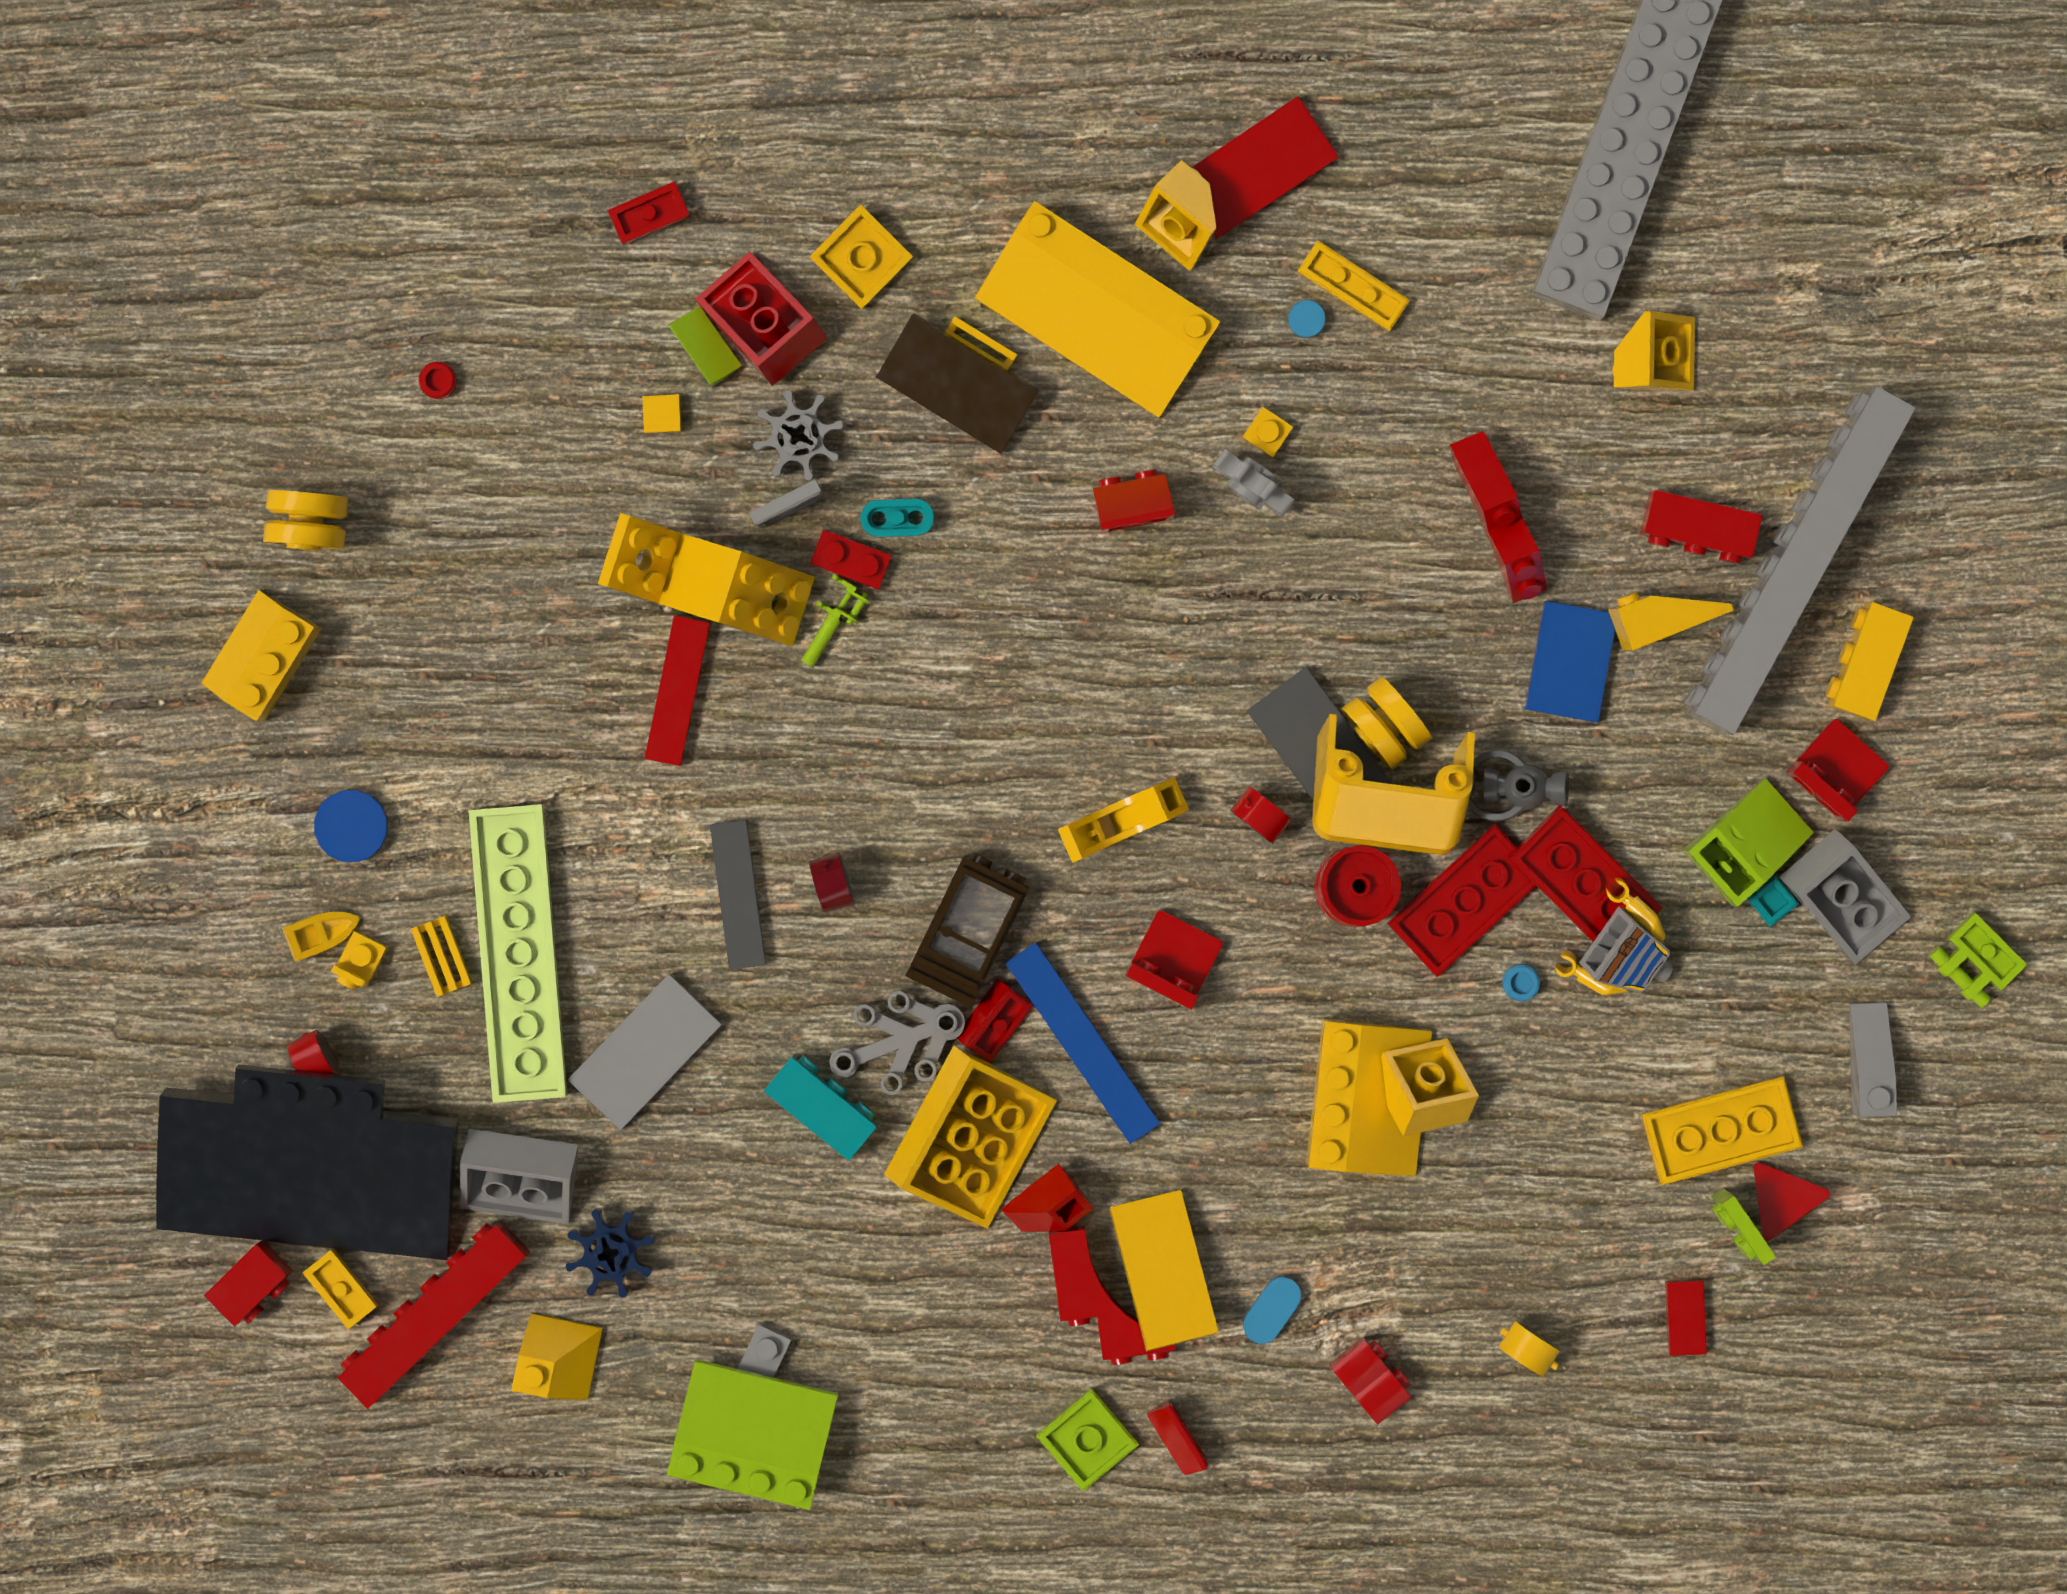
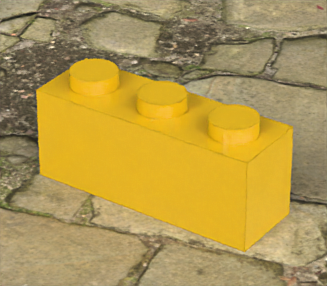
[1825,602,1914,721]

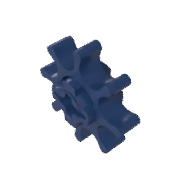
[565,1208,655,1298]

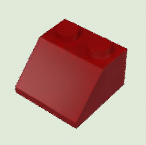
[1093,469,1175,534]

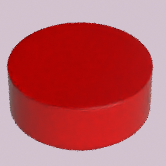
[419,362,457,400]

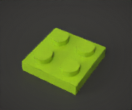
[1711,1188,1776,1265]

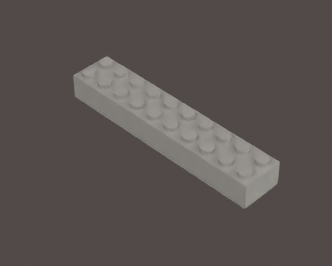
[1530,0,1722,321]
[1684,386,1916,735]

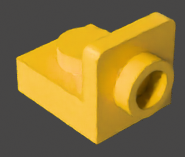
[331,931,388,990]

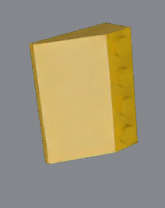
[1306,1018,1432,1177]
[884,1046,1057,1229]

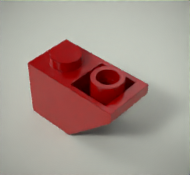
[1001,1163,1094,1232]

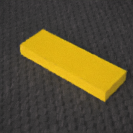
[1297,240,1410,332]

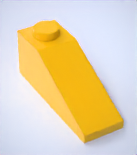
[1608,592,1734,651]

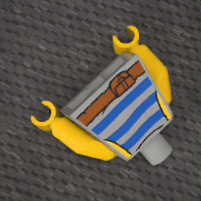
[1555,878,1673,996]

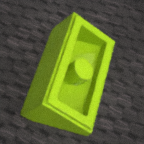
[668,306,742,388]

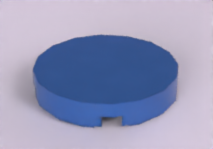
[314,790,388,862]

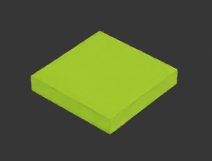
[1036,1387,1139,1492]

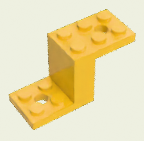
[598,513,815,647]

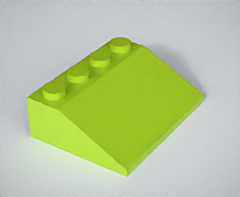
[667,1359,838,1510]

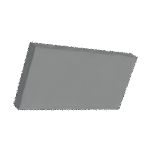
[568,973,722,1130]

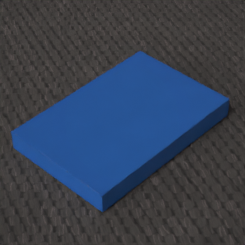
[1524,601,1615,723]

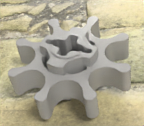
[753,390,844,481]
[1212,449,1295,518]

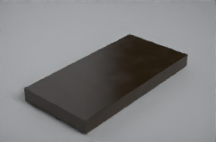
[876,313,1039,454]

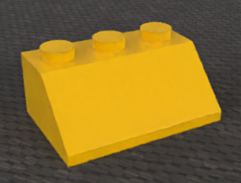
[202,590,322,722]

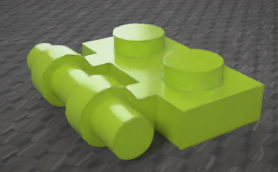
[1929,912,2027,1008]

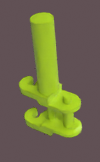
[801,574,871,668]

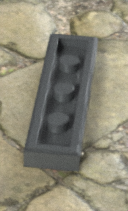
[710,820,766,970]

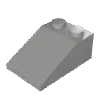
[1779,829,1911,965]

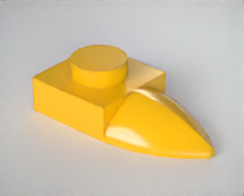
[282,912,360,962]

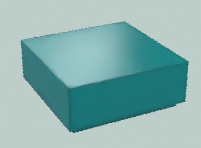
[1747,875,1799,927]

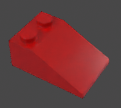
[695,251,827,387]

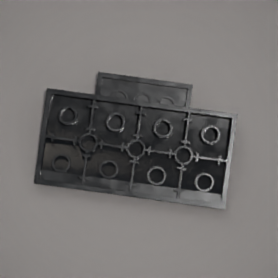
[156,1064,459,1260]

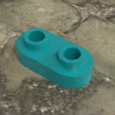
[860,499,934,537]

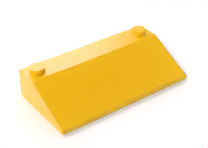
[975,201,1220,418]

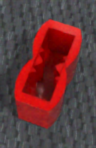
[1329,1337,1412,1425]

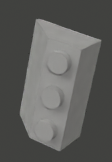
[460,1129,578,1224]

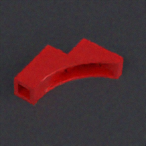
[1449,431,1547,604]
[1049,1225,1176,1365]

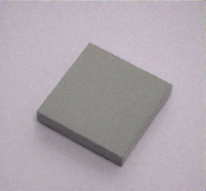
[749,479,825,529]

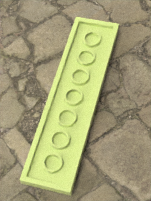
[469,804,568,1103]

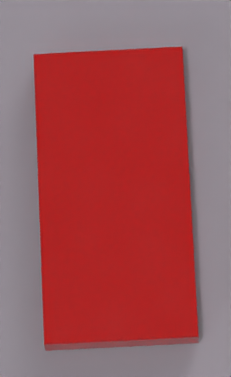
[1191,96,1339,240]
[1508,805,1663,942]
[1386,824,1536,977]

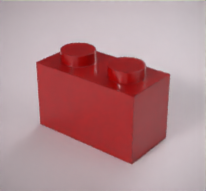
[204,1241,293,1327]

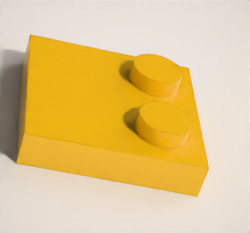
[809,204,913,309]

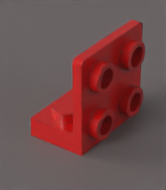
[1785,719,1889,822]
[1125,910,1223,1010]

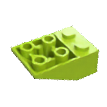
[1682,778,1814,907]

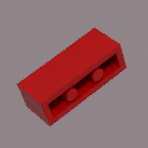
[1639,490,1763,564]

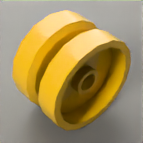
[263,490,349,551]
[1341,676,1432,770]

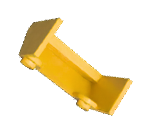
[1312,714,1475,855]

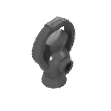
[1468,750,1569,822]

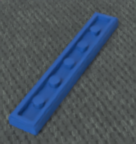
[1005,942,1160,1144]

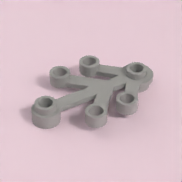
[829,990,965,1095]

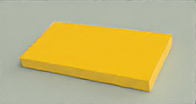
[1641,1076,1803,1186]
[1109,1190,1219,1351]

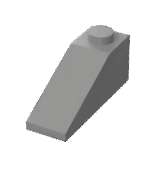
[1849,1002,1897,1117]

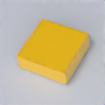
[642,394,682,434]

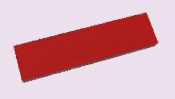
[644,615,711,766]

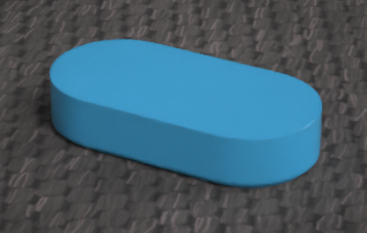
[1243,1276,1301,1344]

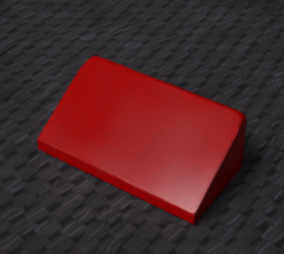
[957,979,1034,1064]
[1147,1400,1208,1475]

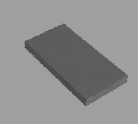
[1247,667,1393,801]

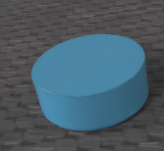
[1288,300,1325,338]
[1502,964,1540,1001]

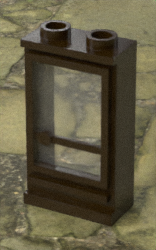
[905,853,1030,1008]

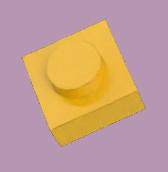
[1242,407,1293,458]

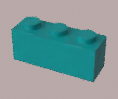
[763,1054,878,1161]

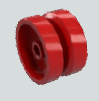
[1313,845,1401,928]

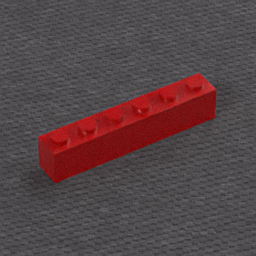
[337,1221,530,1409]

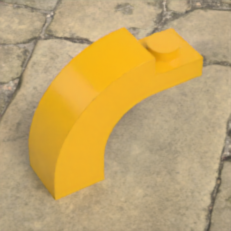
[1058,776,1189,863]

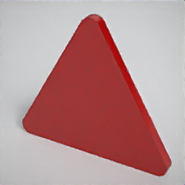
[1753,1162,1830,1242]

